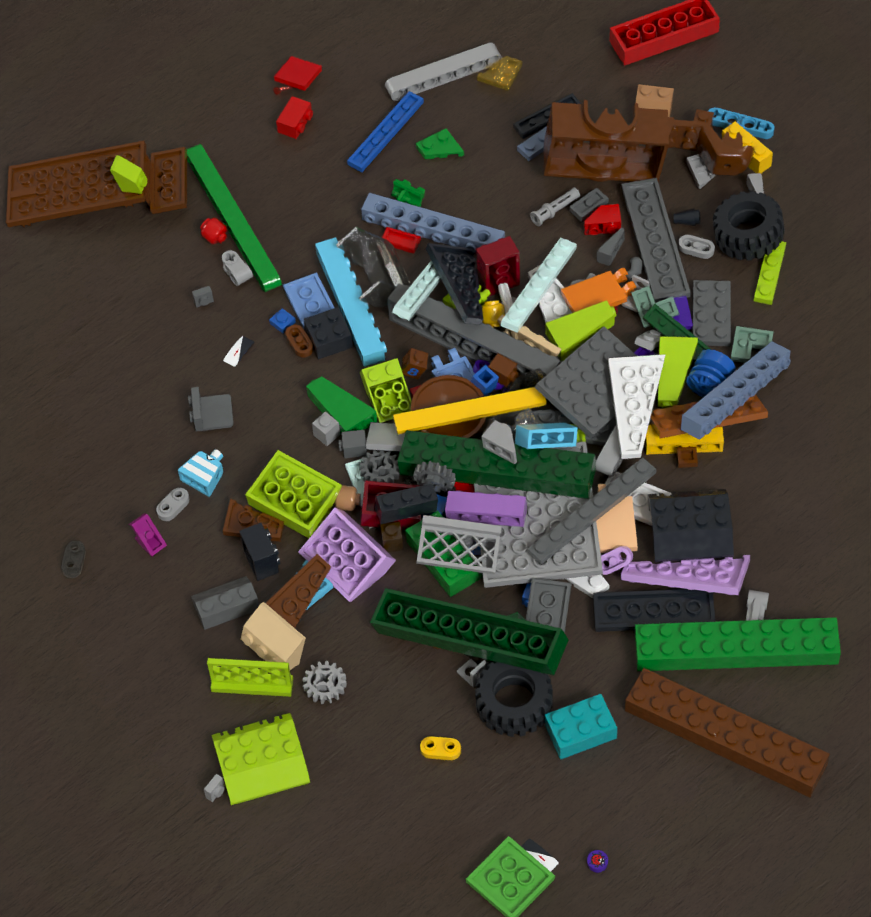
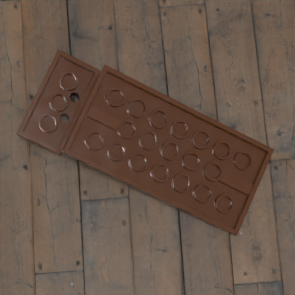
[6,140,187,227]

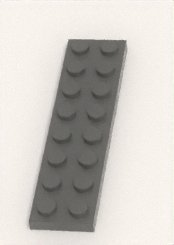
[621,178,691,303]

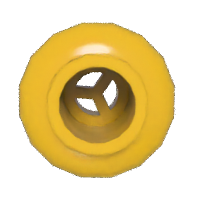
[482,300,505,328]

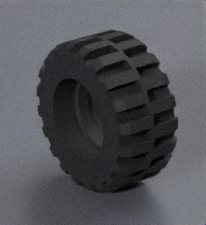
[713,191,785,261]
[475,662,553,737]

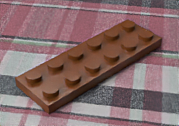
[649,394,768,438]

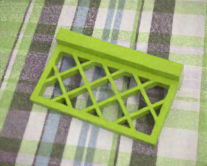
[207,658,293,697]

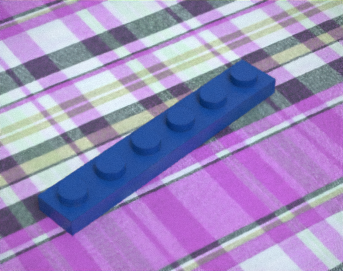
[347,91,424,172]

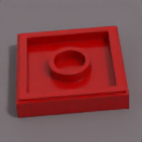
[274,56,322,91]

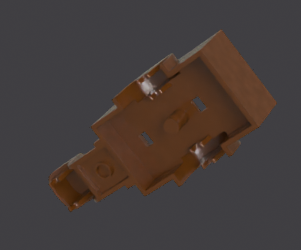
[544,100,754,182]

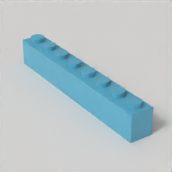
[315,237,387,367]

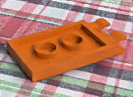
[560,268,637,313]

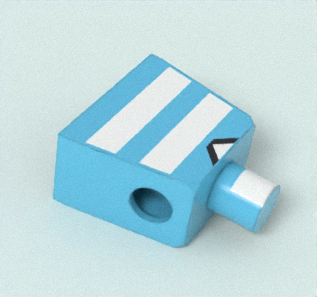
[178,449,223,497]

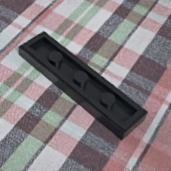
[513,93,581,139]

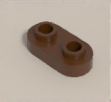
[286,325,313,358]

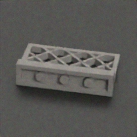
[416,515,502,574]

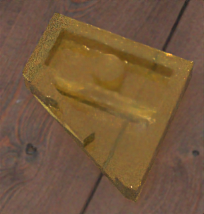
[477,56,522,90]

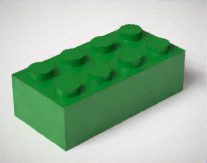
[405,511,483,597]

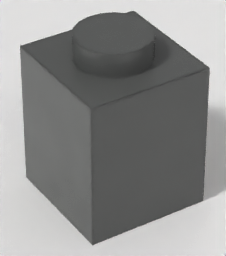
[339,430,367,458]

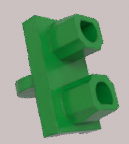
[391,179,425,207]

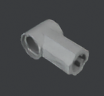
[746,590,769,621]

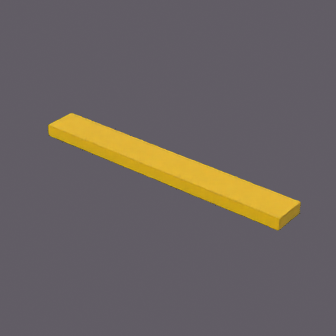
[393,387,547,435]

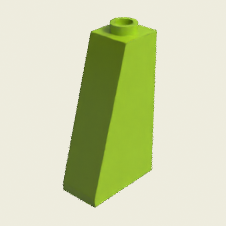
[545,300,616,362]
[658,337,698,408]

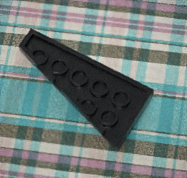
[425,243,483,325]

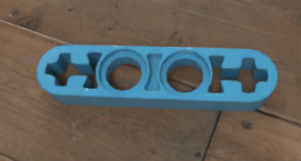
[709,107,774,139]

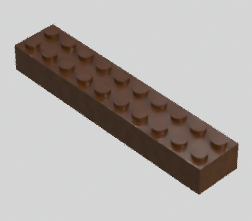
[625,668,830,798]

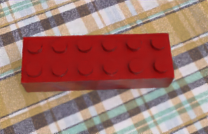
[610,0,720,66]

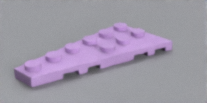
[621,555,750,595]

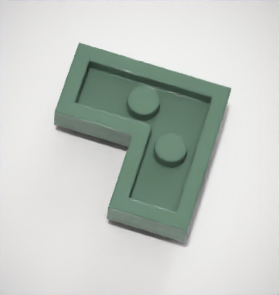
[631,286,680,328]
[731,326,774,363]

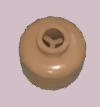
[333,485,361,511]

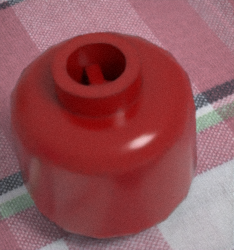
[200,218,227,244]

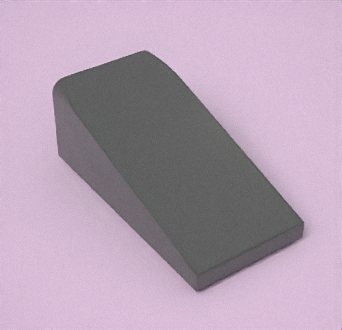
[597,227,625,266]

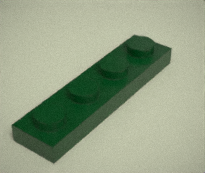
[643,304,712,361]

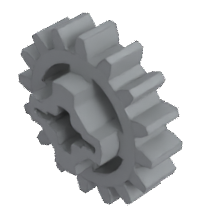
[303,661,347,704]

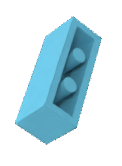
[515,423,578,449]

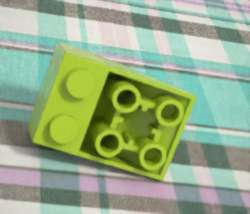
[360,358,412,423]

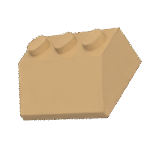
[241,602,306,671]

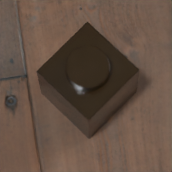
[381,522,403,552]

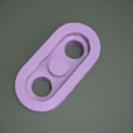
[601,546,633,575]

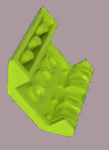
[212,713,310,805]

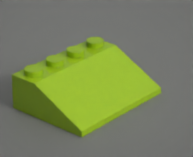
[245,450,342,538]

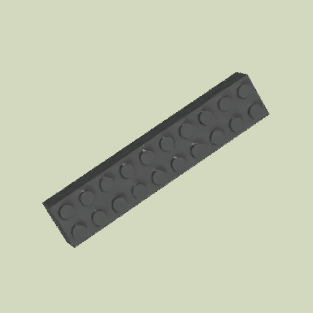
[388,283,560,388]

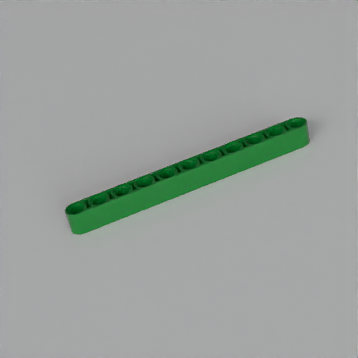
[186,144,282,292]

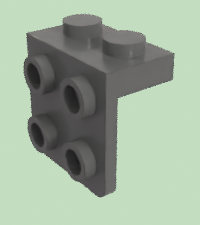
[188,387,234,432]

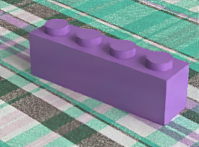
[445,491,527,527]

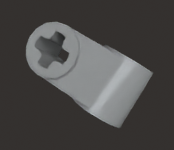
[222,250,253,286]

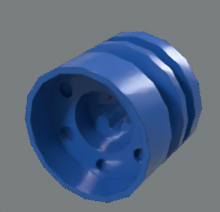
[686,349,736,397]

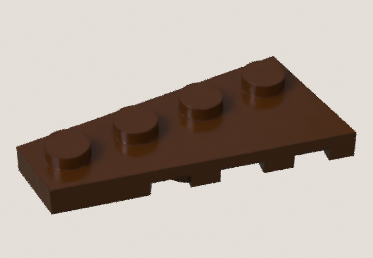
[266,554,331,628]

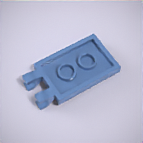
[431,348,488,397]

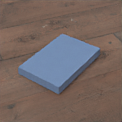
[283,272,334,329]

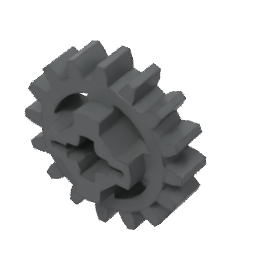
[359,450,400,483]
[413,461,456,493]

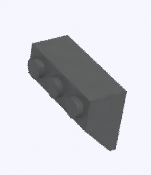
[191,576,259,630]

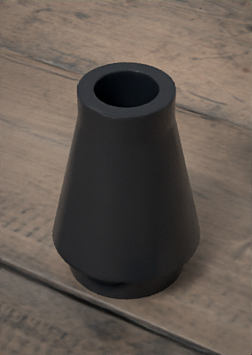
[674,208,701,226]

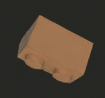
[636,84,674,117]

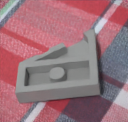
[686,154,716,189]

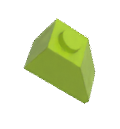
[110,155,147,194]

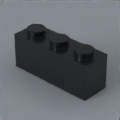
[375,483,438,525]

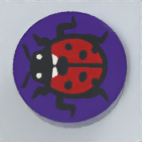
[587,850,608,873]

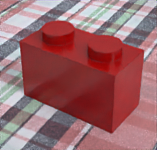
[276,96,313,139]

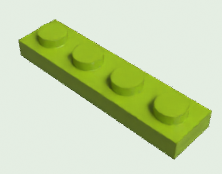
[754,242,786,305]

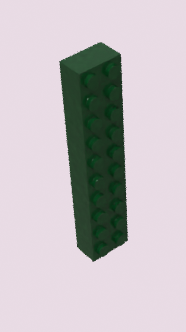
[397,430,596,499]
[370,588,569,675]

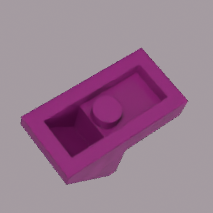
[129,513,167,556]

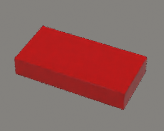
[380,227,421,254]

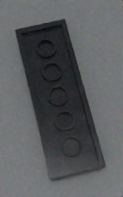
[593,589,715,632]

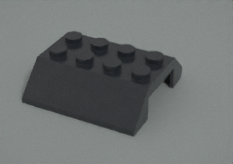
[648,489,734,562]

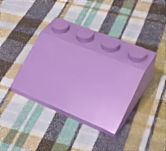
[298,507,396,602]

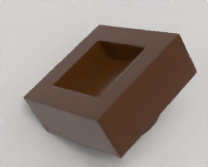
[677,447,698,468]

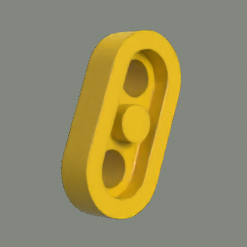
[420,737,461,760]

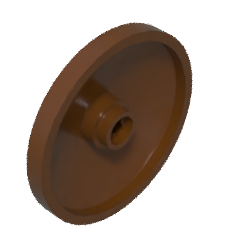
[411,375,486,439]

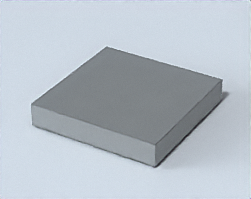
[366,422,405,451]

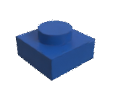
[269,308,296,333]

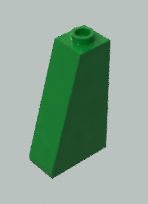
[306,376,377,435]

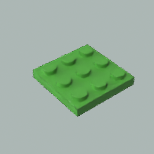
[466,836,555,917]

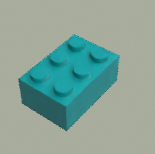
[545,694,617,760]

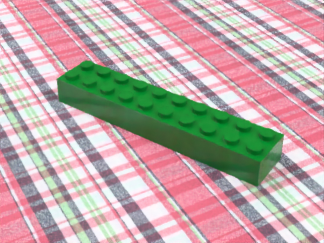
[635,618,841,671]

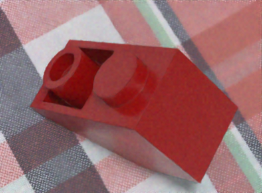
[584,204,621,235]

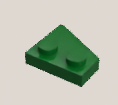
[416,129,464,159]

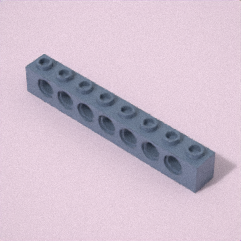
[361,193,505,253]
[681,342,791,440]

